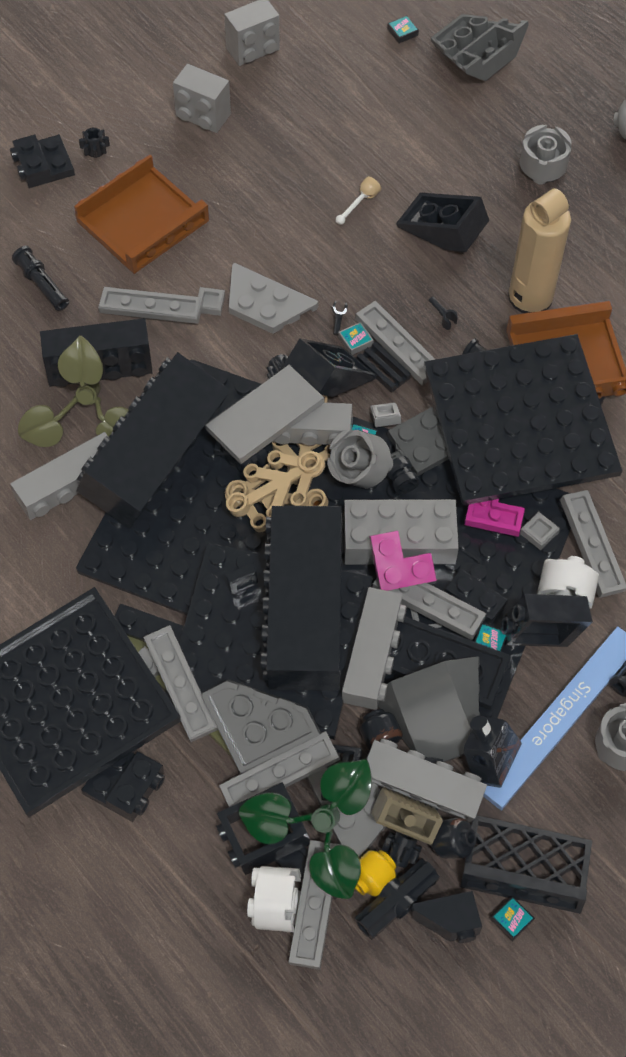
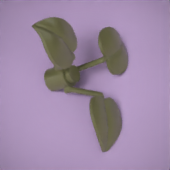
[18,336,129,447]

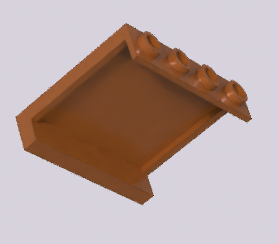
[74,155,209,274]
[506,301,626,398]

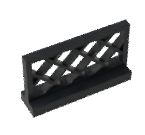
[460,815,592,914]

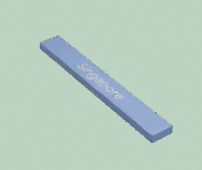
[483,627,626,811]

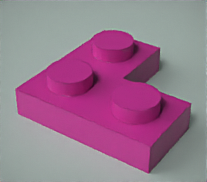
[465,499,525,537]
[369,530,436,591]

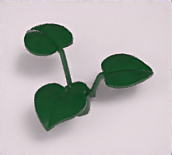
[239,759,372,899]

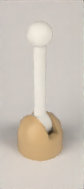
[336,176,381,225]

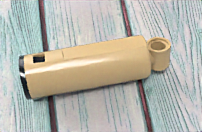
[508,188,571,313]

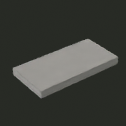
[206,365,324,464]

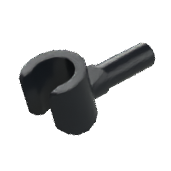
[428,296,458,330]
[332,301,348,336]

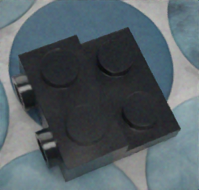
[10,134,75,188]
[81,751,165,822]

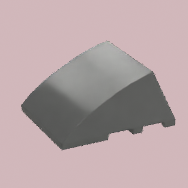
[431,14,529,81]
[378,657,480,762]

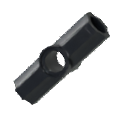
[354,858,440,940]

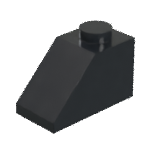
[411,891,482,943]

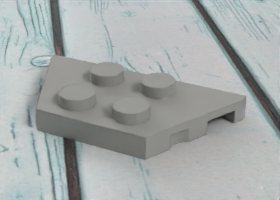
[229,263,318,334]
[306,766,386,859]

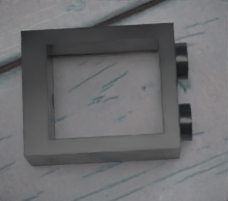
[501,594,593,647]
[216,782,310,875]

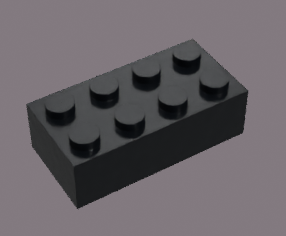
[40,318,153,387]

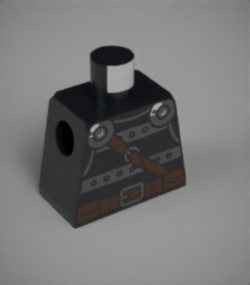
[464,715,522,788]

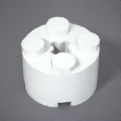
[537,556,599,608]
[247,866,301,932]

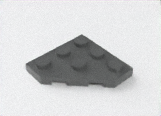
[201,680,321,774]

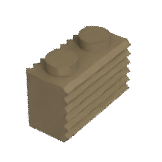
[371,787,443,845]

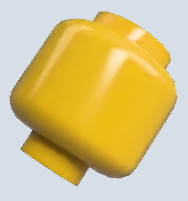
[355,850,396,896]

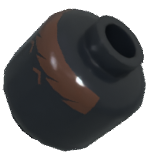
[360,709,403,750]
[431,818,476,859]

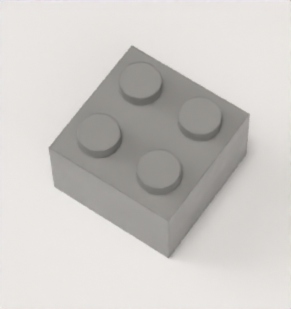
[224,0,280,66]
[173,64,231,133]

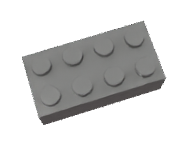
[344,500,458,565]

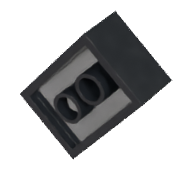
[396,192,490,252]
[284,338,377,397]

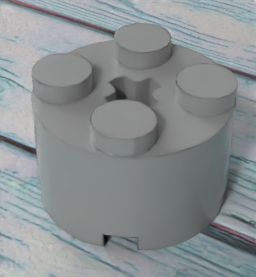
[519,125,571,184]
[328,430,393,489]
[595,703,626,771]

